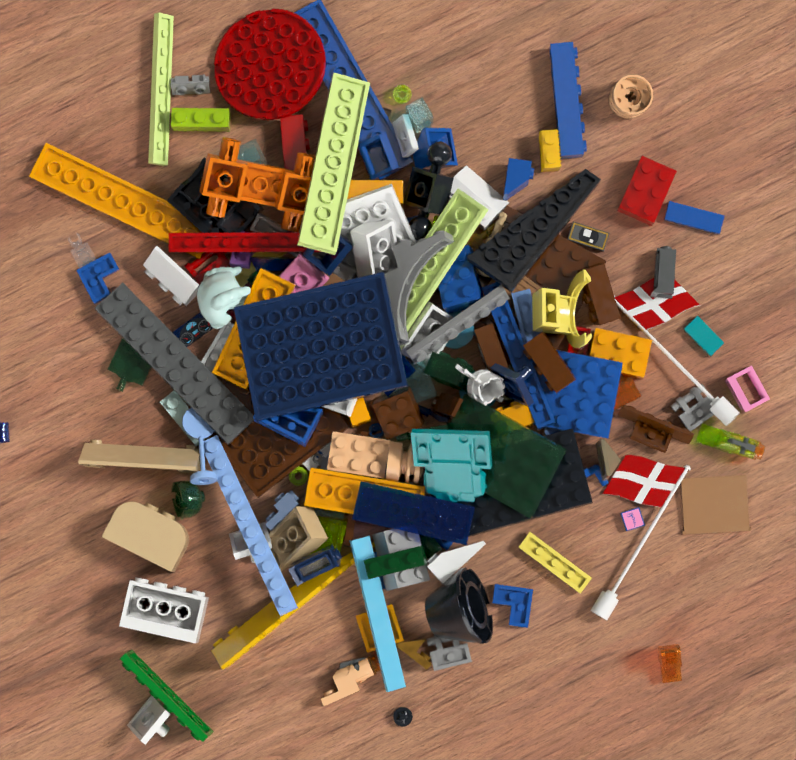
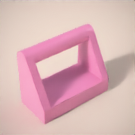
[725,366,770,413]

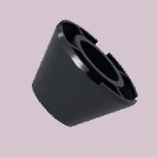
[425,567,493,644]

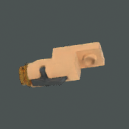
[321,656,380,706]

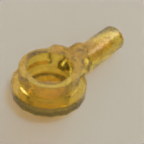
[466,222,495,251]

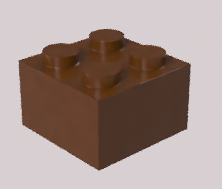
[372,386,425,440]

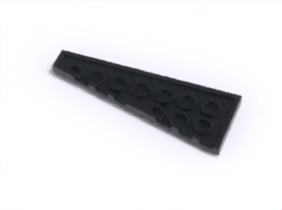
[466,169,601,292]

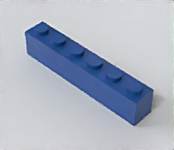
[549,42,587,159]

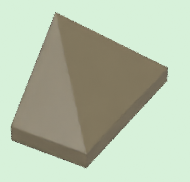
[596,439,621,481]

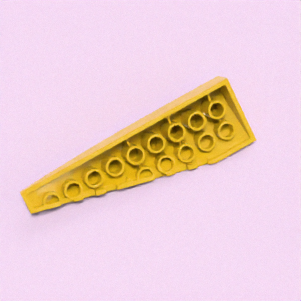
[211,542,375,670]

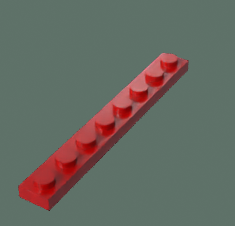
[169,232,321,252]

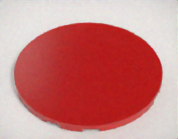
[214,9,326,120]

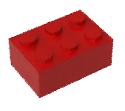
[617,156,677,226]

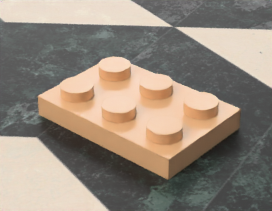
[327,432,390,479]

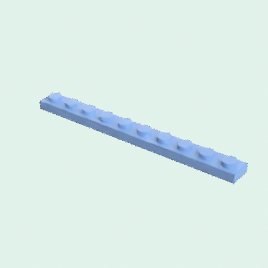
[203,435,298,616]

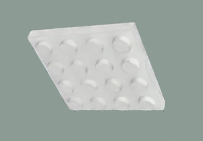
[341,184,416,275]

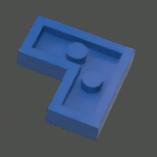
[76,253,120,304]
[492,584,533,628]

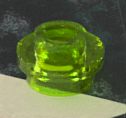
[393,85,412,104]

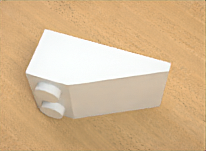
[427,541,486,584]

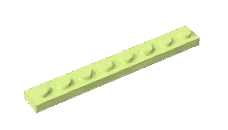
[148,13,174,166]

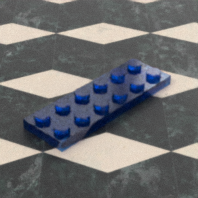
[352,481,475,545]

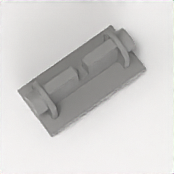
[171,74,210,96]

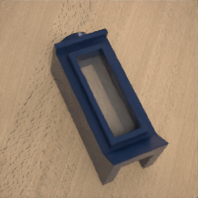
[288,544,342,587]

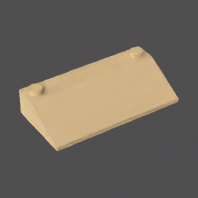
[78,440,201,473]

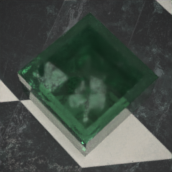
[424,351,476,394]

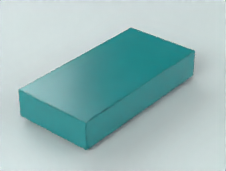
[683,316,724,357]

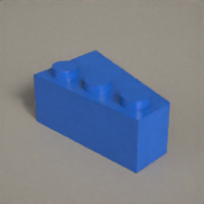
[253,408,323,447]

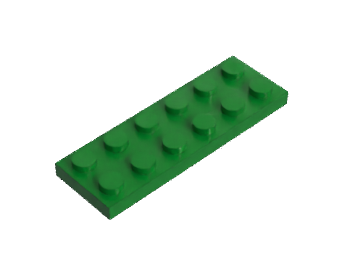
[120,650,214,742]

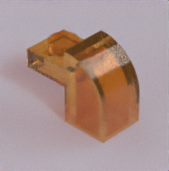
[658,644,682,683]

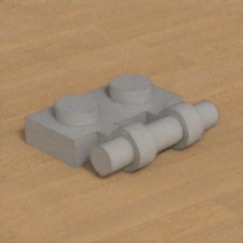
[670,384,714,431]
[427,635,472,671]

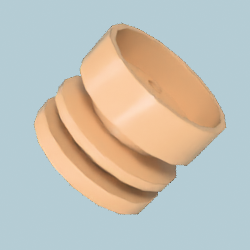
[609,75,653,119]
[386,441,423,484]

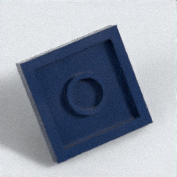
[490,363,534,407]

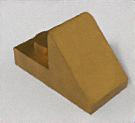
[396,639,432,670]

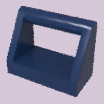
[302,233,353,276]

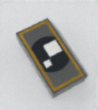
[568,221,610,252]

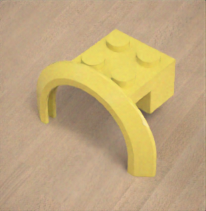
[532,270,592,348]

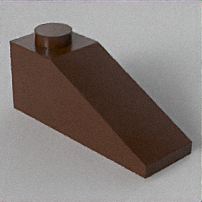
[431,393,463,421]

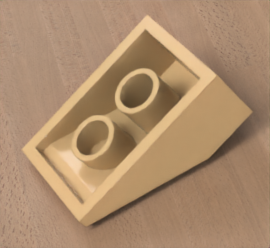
[269,506,328,571]

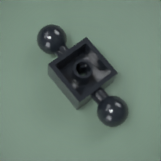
[403,142,454,240]

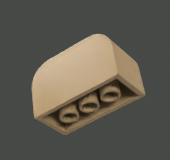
[102,502,189,572]

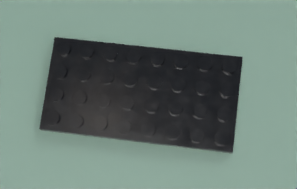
[424,428,593,544]

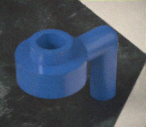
[584,464,609,487]

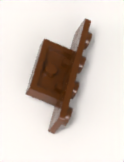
[618,405,694,453]

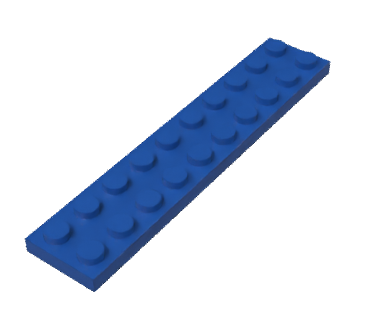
[295,0,413,180]

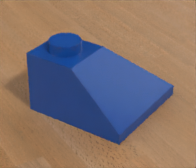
[413,128,458,170]

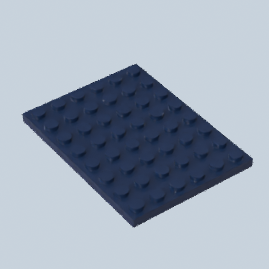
[234,272,408,421]

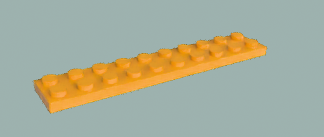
[29,143,204,259]

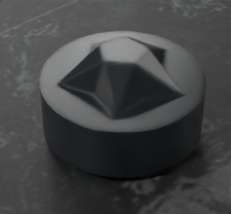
[393,707,413,727]

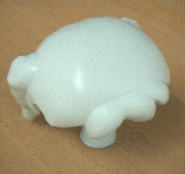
[197,266,251,329]

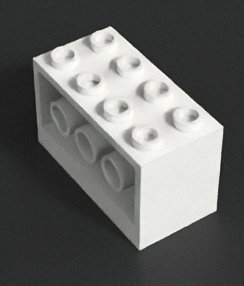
[119,577,209,643]

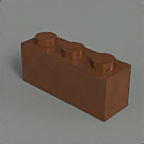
[577,263,621,325]
[523,332,576,393]

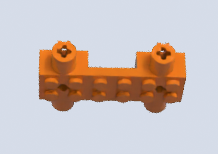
[200,137,315,232]

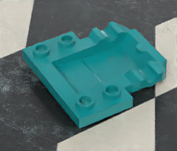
[411,429,492,502]

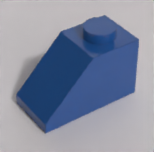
[503,158,534,201]

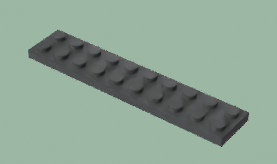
[95,283,254,445]

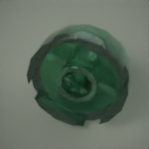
[171,480,205,520]

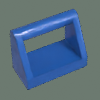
[358,132,399,180]

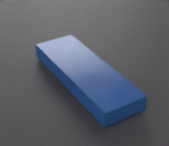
[664,201,725,235]

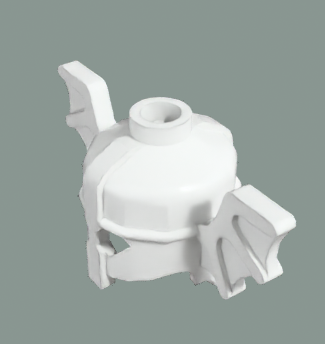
[455,364,505,406]

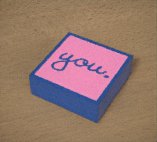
[620,507,645,531]

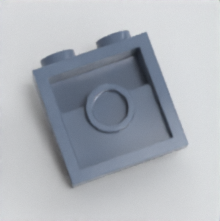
[265,490,300,531]

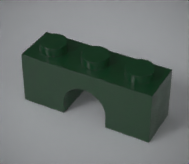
[364,546,428,579]

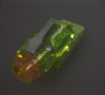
[695,423,765,460]

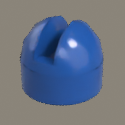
[369,423,384,439]

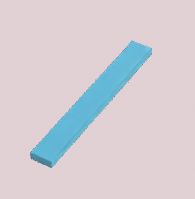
[350,536,406,692]

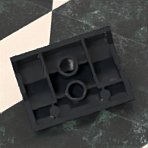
[167,157,264,233]

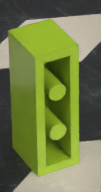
[171,108,230,132]

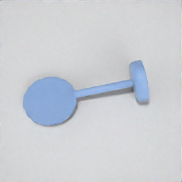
[182,408,217,485]

